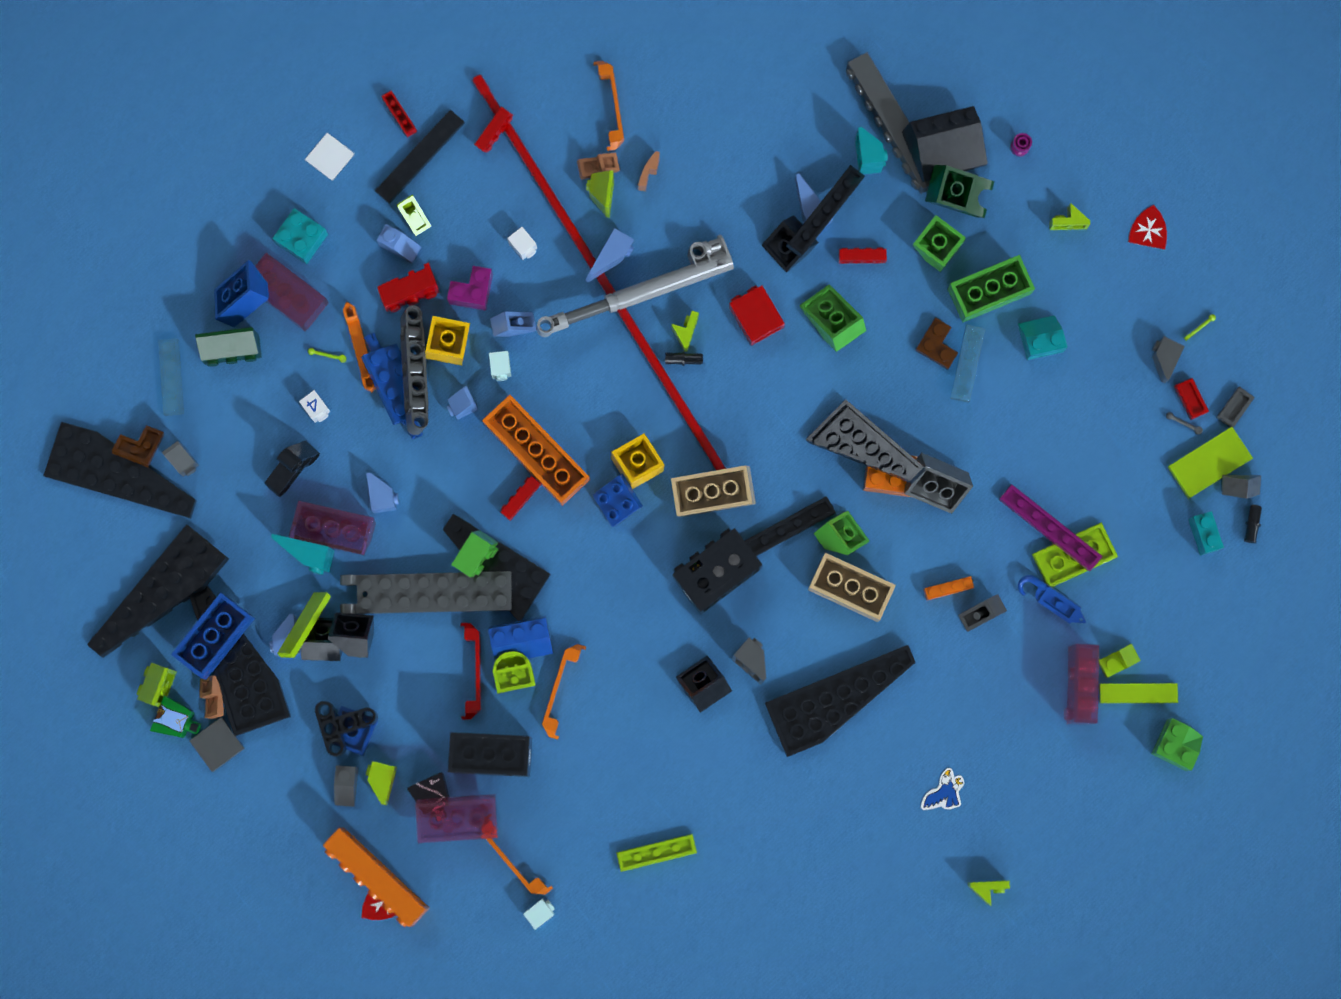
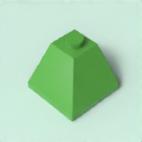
[813,510,870,555]

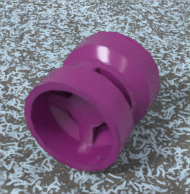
[1011,133,1032,157]

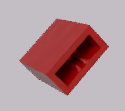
[729,285,785,346]

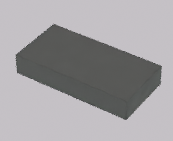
[1216,387,1255,428]

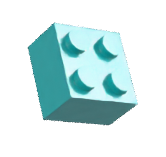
[272,208,328,265]

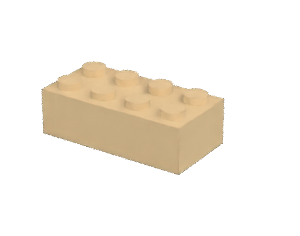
[671,465,756,517]
[808,553,896,622]

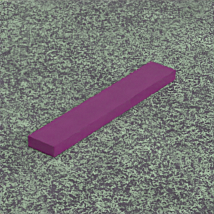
[999,484,1103,572]

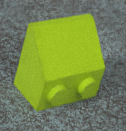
[137,663,177,707]

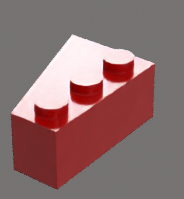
[377,262,440,312]

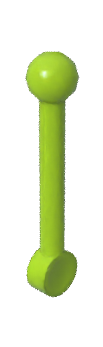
[1184,314,1216,341]
[308,348,347,363]

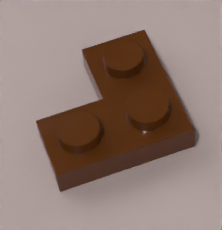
[915,318,958,370]
[112,425,164,467]

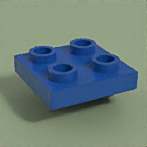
[593,474,643,527]

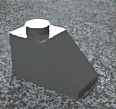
[1152,337,1185,383]
[162,441,199,477]
[958,594,1007,632]
[334,765,358,807]

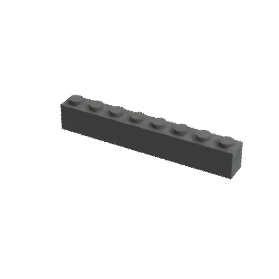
[846,52,930,194]

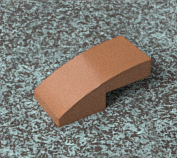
[638,151,660,192]
[577,152,620,179]
[199,675,223,719]

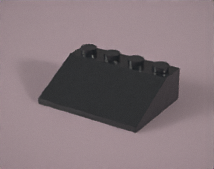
[902,106,988,182]

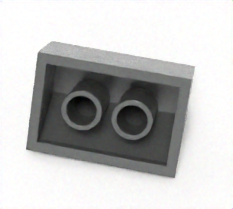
[904,452,973,514]
[732,638,766,685]

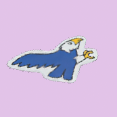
[921,768,964,810]

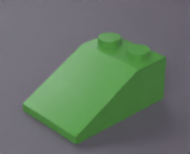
[799,284,866,352]

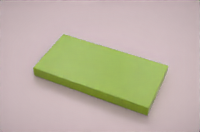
[1168,427,1253,499]
[1031,522,1118,587]

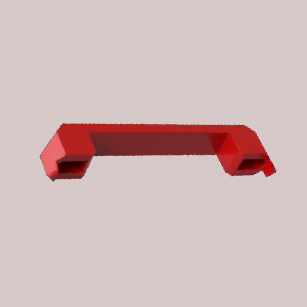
[460,623,481,720]

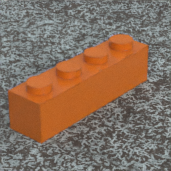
[923,576,974,601]

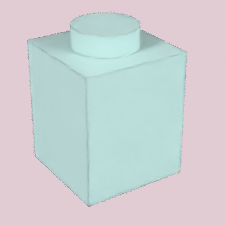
[489,351,512,381]
[524,899,555,930]

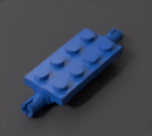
[361,333,429,439]

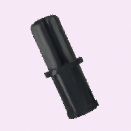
[665,351,703,366]
[1244,505,1262,543]

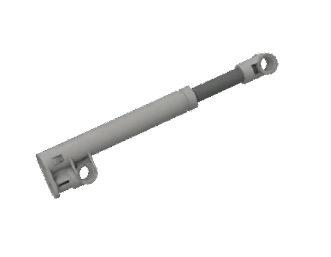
[536,234,734,337]

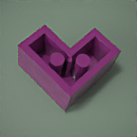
[447,266,493,310]

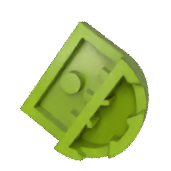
[493,651,536,694]

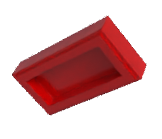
[1174,378,1209,420]

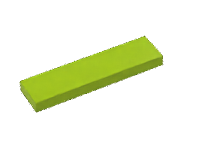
[277,592,331,658]
[1099,683,1178,703]
[617,834,697,872]

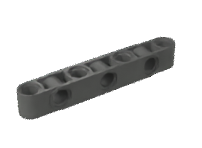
[400,305,428,435]

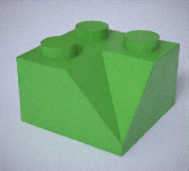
[913,215,966,272]
[451,530,499,578]
[1151,718,1203,771]

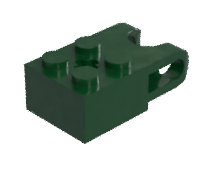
[925,164,995,218]

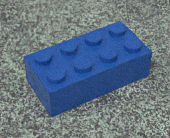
[171,593,255,680]

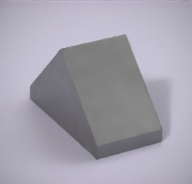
[1221,475,1261,499]

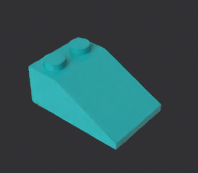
[271,534,335,575]

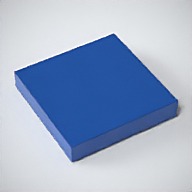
[330,706,378,756]

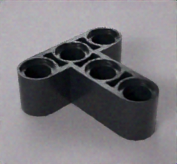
[264,440,320,497]
[315,701,378,757]

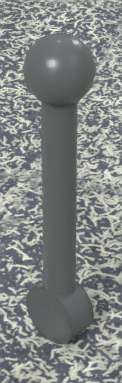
[1166,412,1203,434]

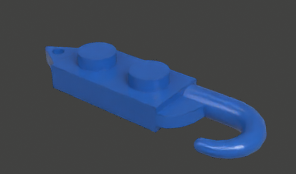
[1018,575,1086,624]

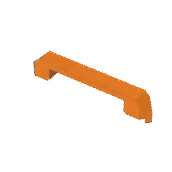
[593,61,624,151]
[343,301,376,392]
[542,644,586,739]
[481,813,553,895]

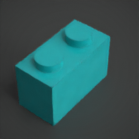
[1188,511,1224,556]

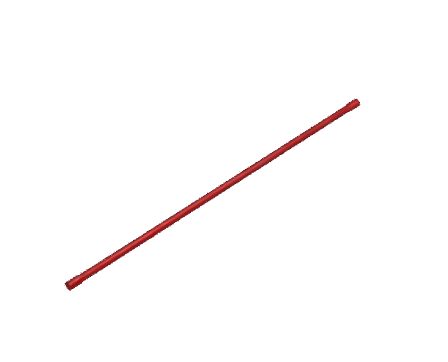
[472,75,726,470]

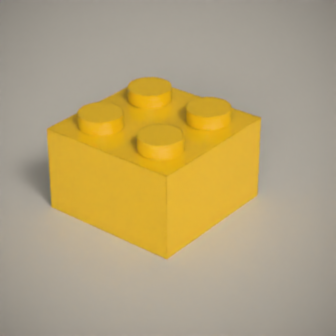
[425,316,470,366]
[611,433,664,489]

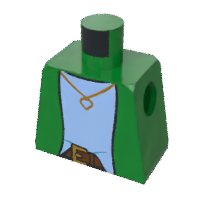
[150,696,201,738]

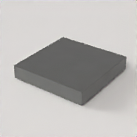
[190,717,245,772]

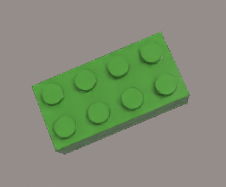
[947,255,1035,323]

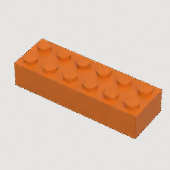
[482,395,590,506]
[323,828,430,927]

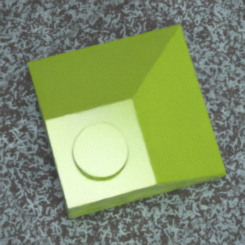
[586,170,614,218]

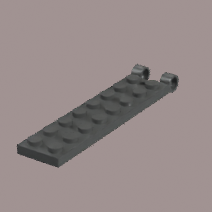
[340,571,512,614]

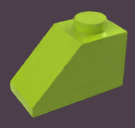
[366,761,397,805]

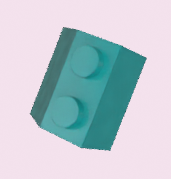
[855,127,888,174]
[1018,315,1067,360]

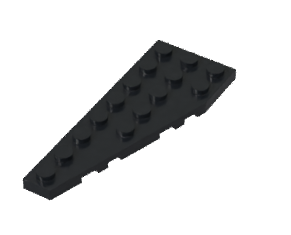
[43,422,197,519]
[87,525,229,658]
[190,585,291,736]
[765,645,916,757]

